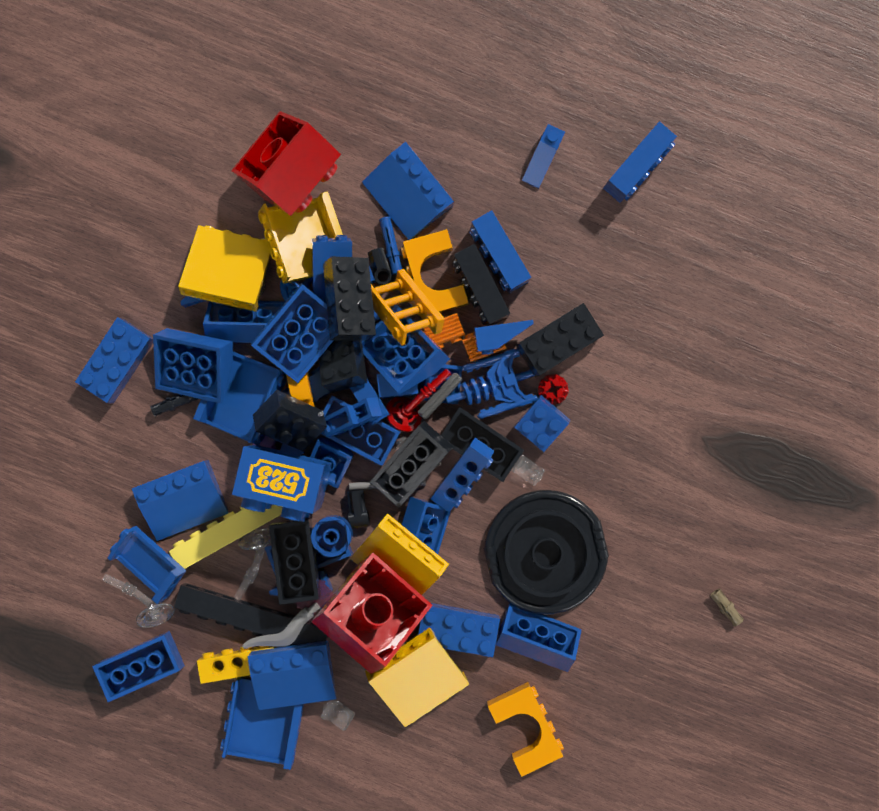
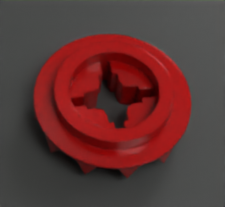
[538,374,569,405]

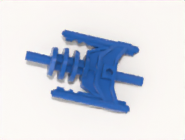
[445,348,538,419]

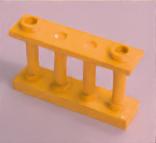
[371,269,445,346]

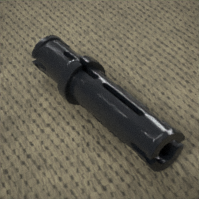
[150,394,199,417]

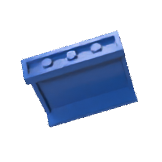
[193,352,287,445]
[220,677,304,770]

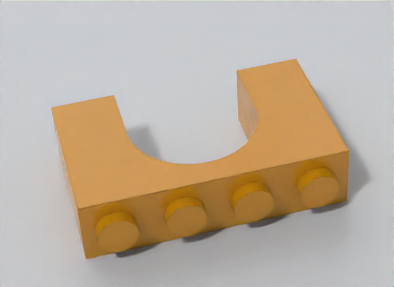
[401,229,468,313]
[487,682,564,777]

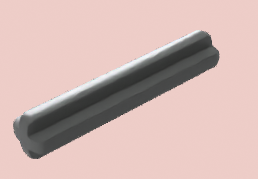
[418,373,462,419]

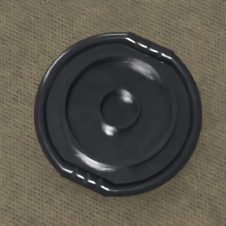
[483,490,609,615]

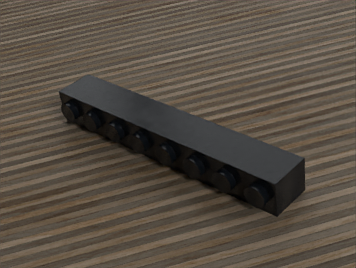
[174,583,328,646]

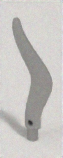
[242,602,320,649]

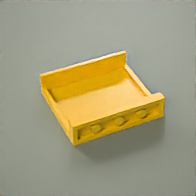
[258,192,343,284]
[178,225,271,312]
[350,514,449,595]
[365,628,469,727]

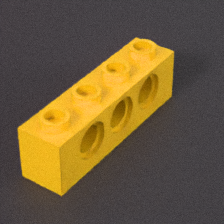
[197,646,277,684]

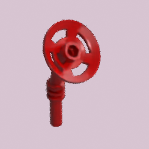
[386,368,451,432]

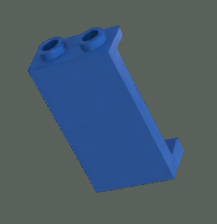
[311,235,352,304]
[107,526,186,604]

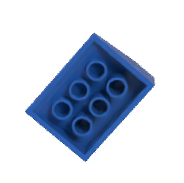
[362,142,454,240]
[251,283,333,383]
[362,305,450,394]
[153,328,233,403]
[132,460,229,541]
[248,640,336,710]

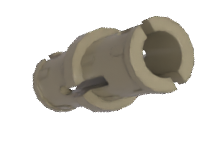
[710,588,744,627]

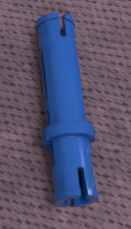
[379,217,402,275]

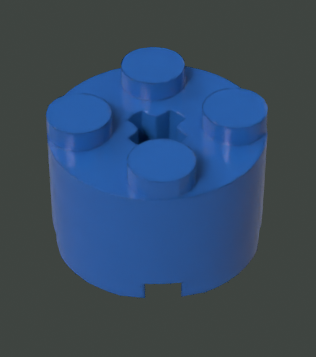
[311,515,353,557]

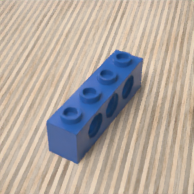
[431,438,494,512]

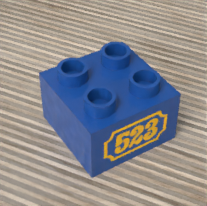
[232,445,332,522]

